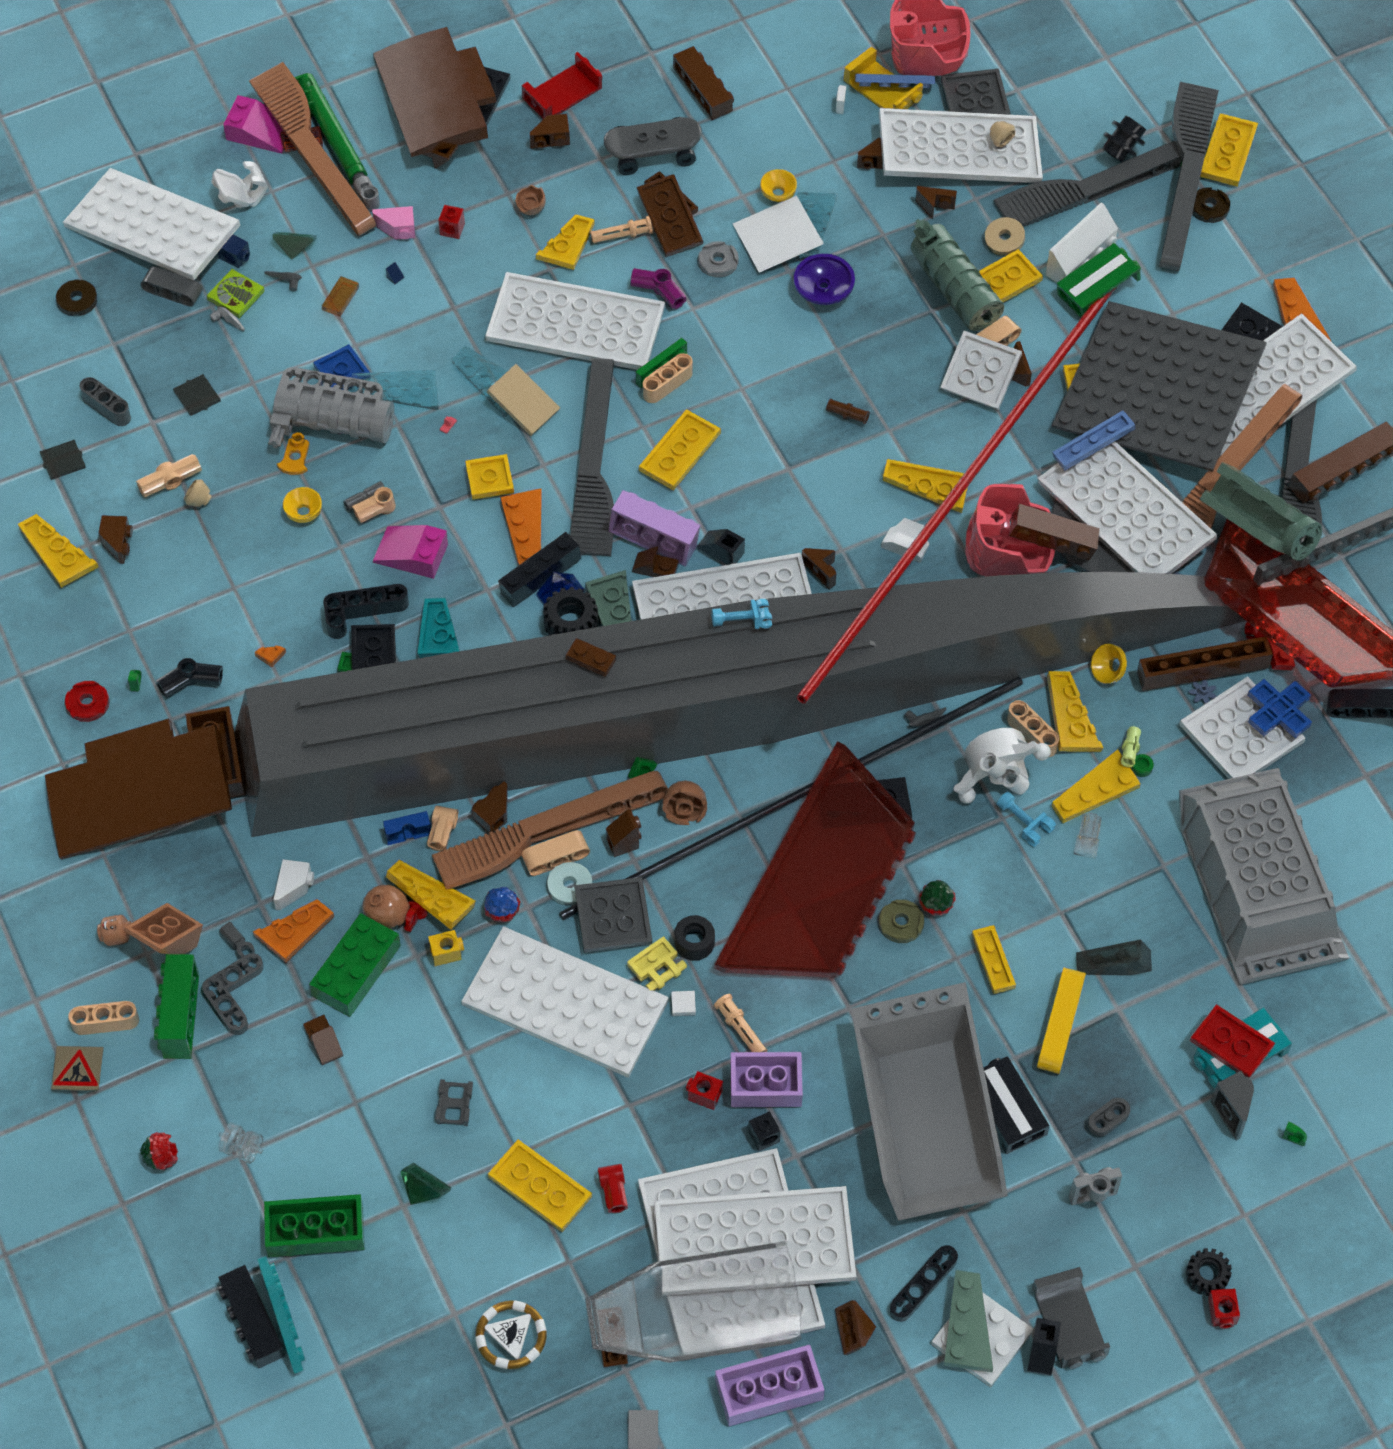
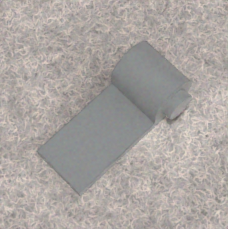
[628,1410,658,1449]

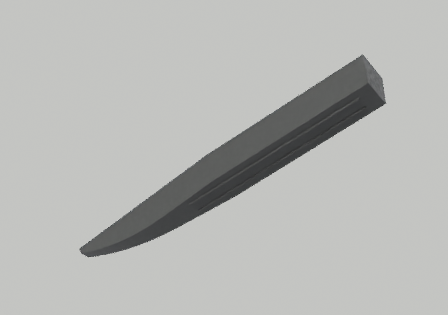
[235,572,1262,837]

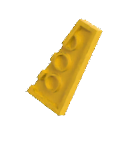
[883,459,968,513]
[1052,749,1141,823]
[386,860,476,930]

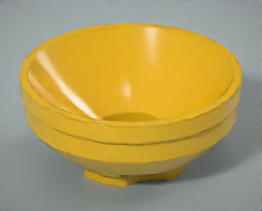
[760,169,797,202]
[283,487,322,523]
[1091,644,1127,684]

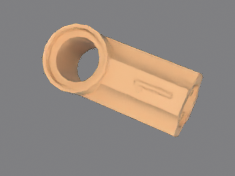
[352,487,396,523]
[427,805,459,852]

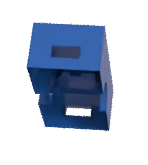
[383,811,431,845]

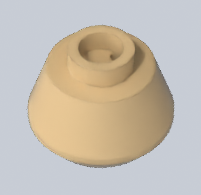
[990,121,1016,147]
[184,479,211,507]

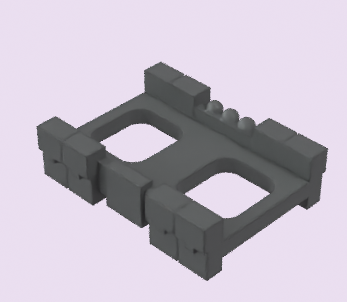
[435,1079,473,1126]

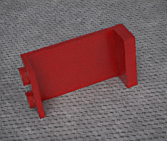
[521,52,603,119]

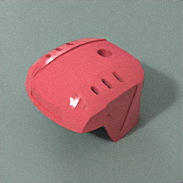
[890,0,971,76]
[965,484,1055,577]

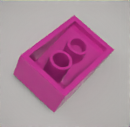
[223,95,286,154]
[373,525,448,579]

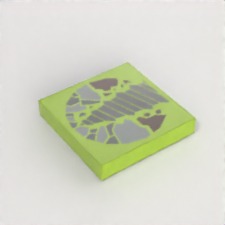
[206,269,265,318]

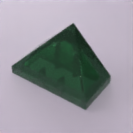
[273,232,317,260]
[401,1162,452,1205]

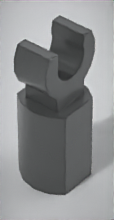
[219,922,255,958]

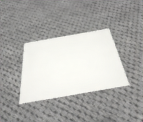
[733,196,824,273]

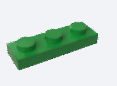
[636,337,687,388]

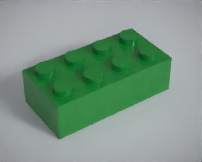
[309,913,401,1017]
[154,954,200,1059]
[264,1194,365,1257]

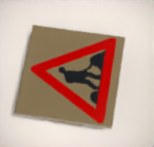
[51,1046,104,1091]

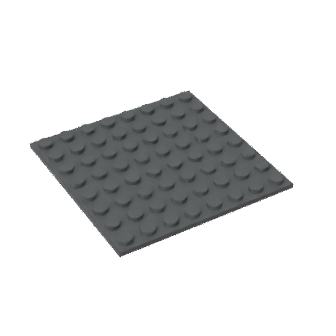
[1052,301,1267,472]

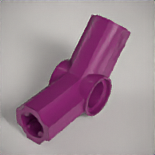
[630,268,686,309]

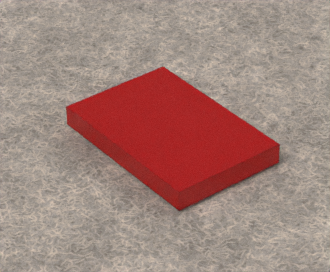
[1190,1004,1275,1078]

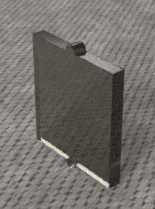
[173,374,221,416]
[39,440,86,480]

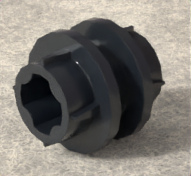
[1102,115,1146,163]

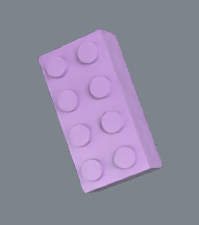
[609,490,700,567]
[715,1345,825,1426]

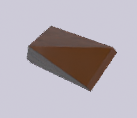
[1012,341,1032,387]
[835,1300,876,1355]

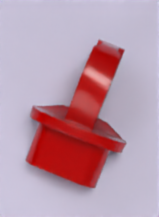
[404,899,428,932]

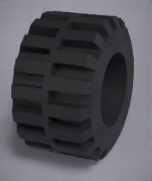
[543,587,598,636]

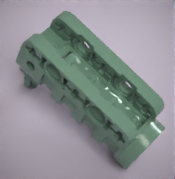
[910,219,1005,331]
[1200,462,1322,560]

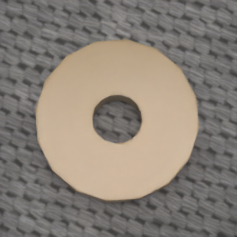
[985,217,1025,256]

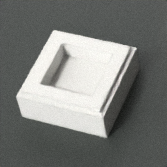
[836,85,846,114]
[672,991,696,1016]

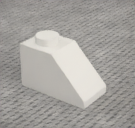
[273,859,314,910]

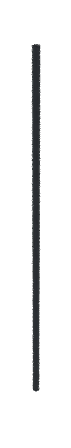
[559,677,1023,920]

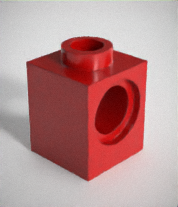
[438,205,465,239]
[686,1071,723,1110]
[1208,1288,1240,1329]

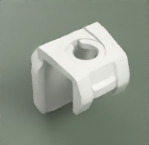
[211,161,268,209]

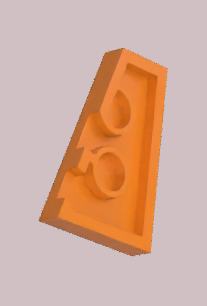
[253,899,334,962]

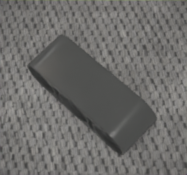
[140,266,203,307]
[79,377,131,426]

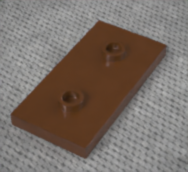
[636,174,703,257]

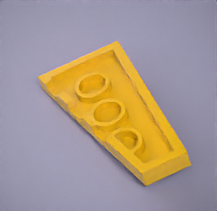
[18,514,99,588]
[1047,671,1104,752]

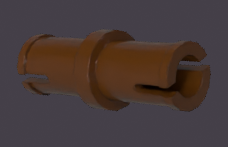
[826,398,870,424]

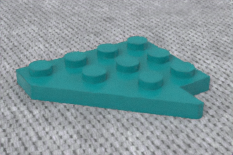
[257,1256,305,1374]

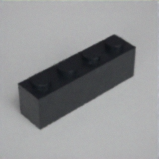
[498,532,581,607]
[217,1265,286,1369]

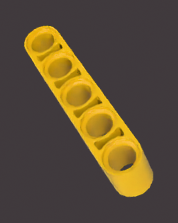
[1037,967,1086,1074]

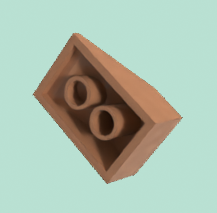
[124,903,203,954]

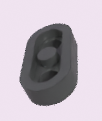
[1088,1098,1130,1136]

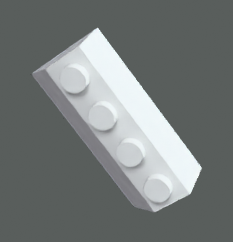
[1046,203,1118,283]

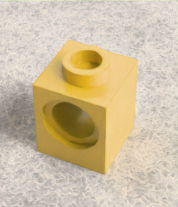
[428,930,464,966]

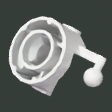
[954,728,1051,804]

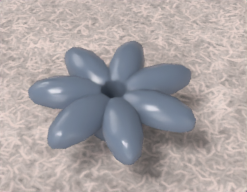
[1189,680,1217,704]

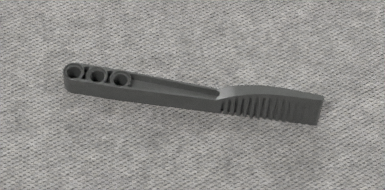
[1159,81,1219,271]
[993,141,1183,227]
[570,358,614,556]
[1274,399,1322,561]

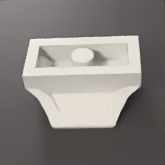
[881,518,929,563]

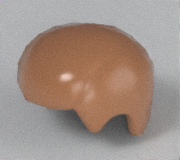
[515,185,546,216]

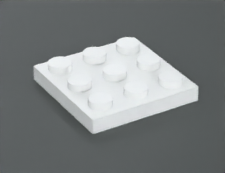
[940,331,1022,410]
[931,1293,1034,1388]

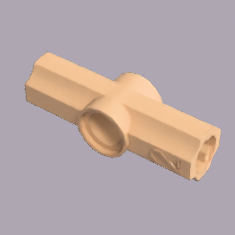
[136,454,202,497]

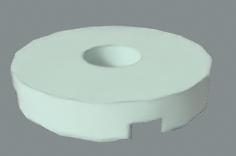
[547,862,592,905]

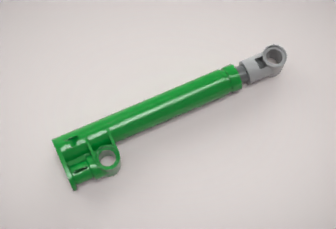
[295,73,380,212]

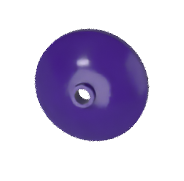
[794,254,855,305]

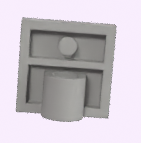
[1069,1167,1122,1206]

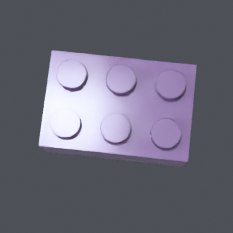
[730,1052,803,1107]

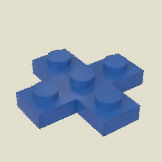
[1247,679,1312,739]

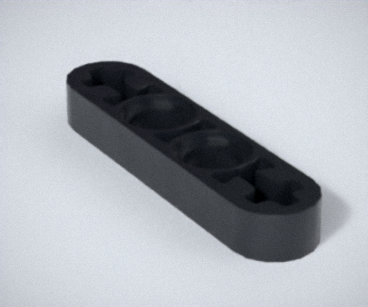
[890,1245,958,1322]

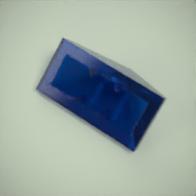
[536,572,584,605]

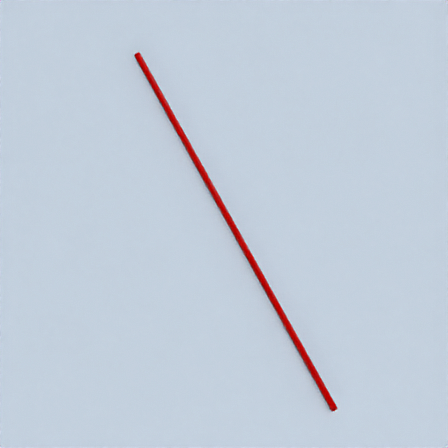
[797,287,1117,704]

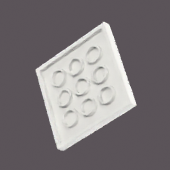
[1179,676,1305,779]

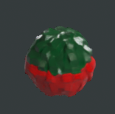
[919,880,956,916]
[140,1132,178,1170]

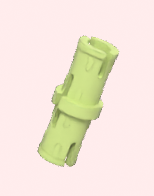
[1121,726,1141,767]

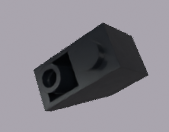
[697,529,745,565]
[1027,1318,1061,1376]

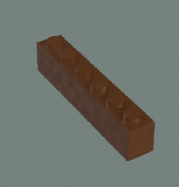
[1287,421,1393,504]
[1137,636,1273,691]

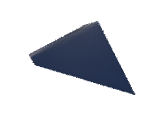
[386,262,405,284]

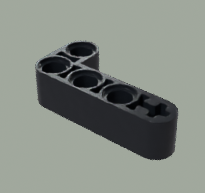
[323,584,409,639]
[1326,689,1393,718]

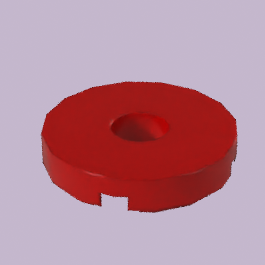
[65,681,110,722]

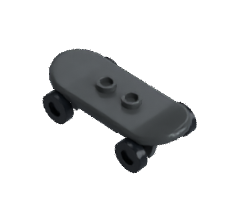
[604,117,702,175]

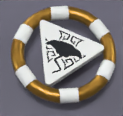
[475,1300,547,1369]

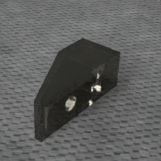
[1076,939,1152,975]

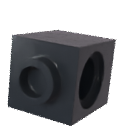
[748,1111,781,1151]

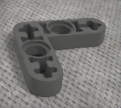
[202,953,264,1035]

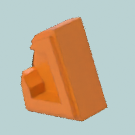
[255,645,286,667]

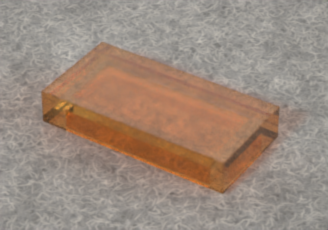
[322,276,359,317]

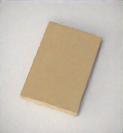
[487,364,560,436]

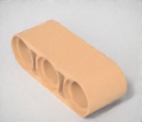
[976,315,1022,346]
[643,353,693,403]
[1007,700,1059,757]
[521,830,590,876]
[68,1001,139,1035]

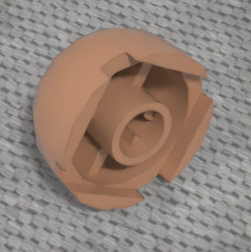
[662,780,707,825]
[362,885,410,930]

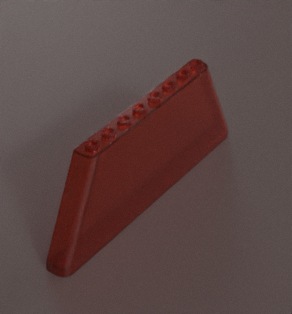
[1204,518,1393,687]
[715,741,916,978]

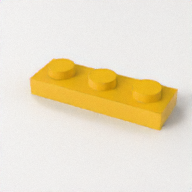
[972,925,1016,994]

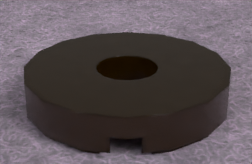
[1192,187,1230,223]
[56,279,97,316]

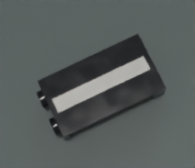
[983,1056,1050,1155]

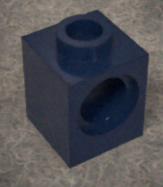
[218,235,250,268]

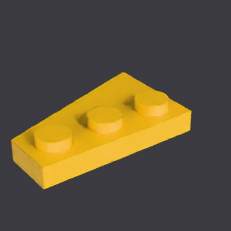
[535,214,595,270]

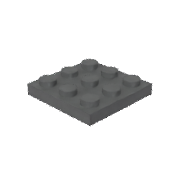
[941,68,1011,115]
[574,877,652,953]

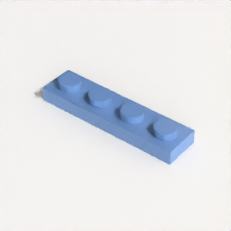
[855,74,935,88]
[1052,411,1135,471]

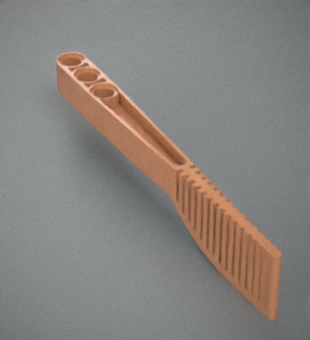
[249,62,376,236]
[1176,384,1303,571]
[432,771,668,889]

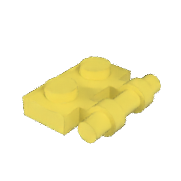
[627,936,687,991]

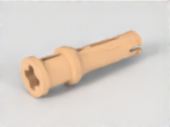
[590,216,653,244]
[714,994,768,1052]

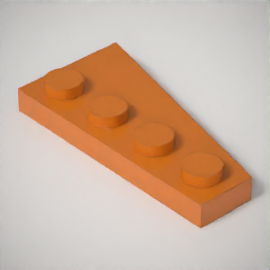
[500,488,542,565]

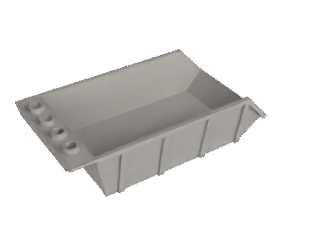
[1179,768,1349,985]
[851,982,1008,1221]

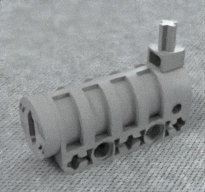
[268,367,394,448]

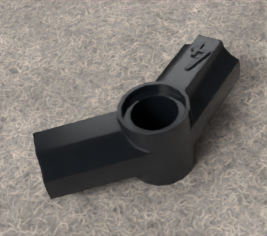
[155,658,223,697]

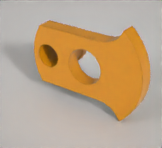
[277,432,310,475]

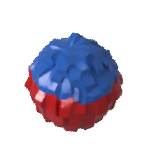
[484,887,520,922]

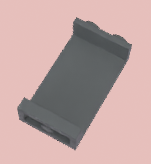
[1032,1267,1110,1369]

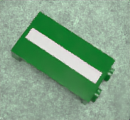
[1056,243,1141,318]

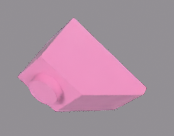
[372,206,415,240]

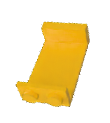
[843,47,923,109]

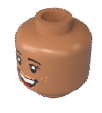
[97,914,132,946]

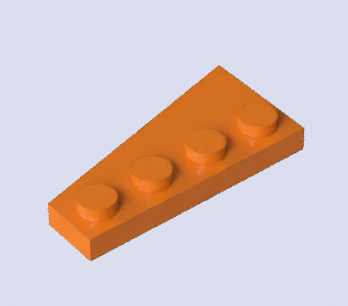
[1273,278,1331,341]

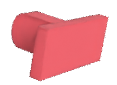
[440,416,457,434]

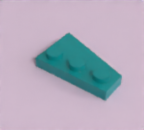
[417,598,460,658]

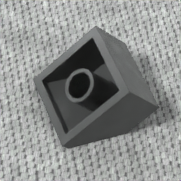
[1211,1071,1254,1140]

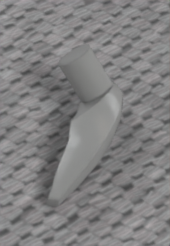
[210,306,245,331]

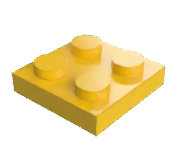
[465,454,514,500]

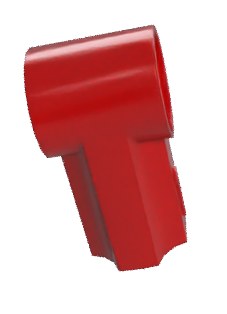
[598,1164,628,1214]

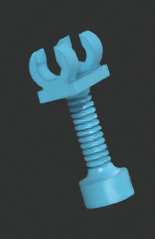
[711,599,772,629]
[997,791,1056,847]

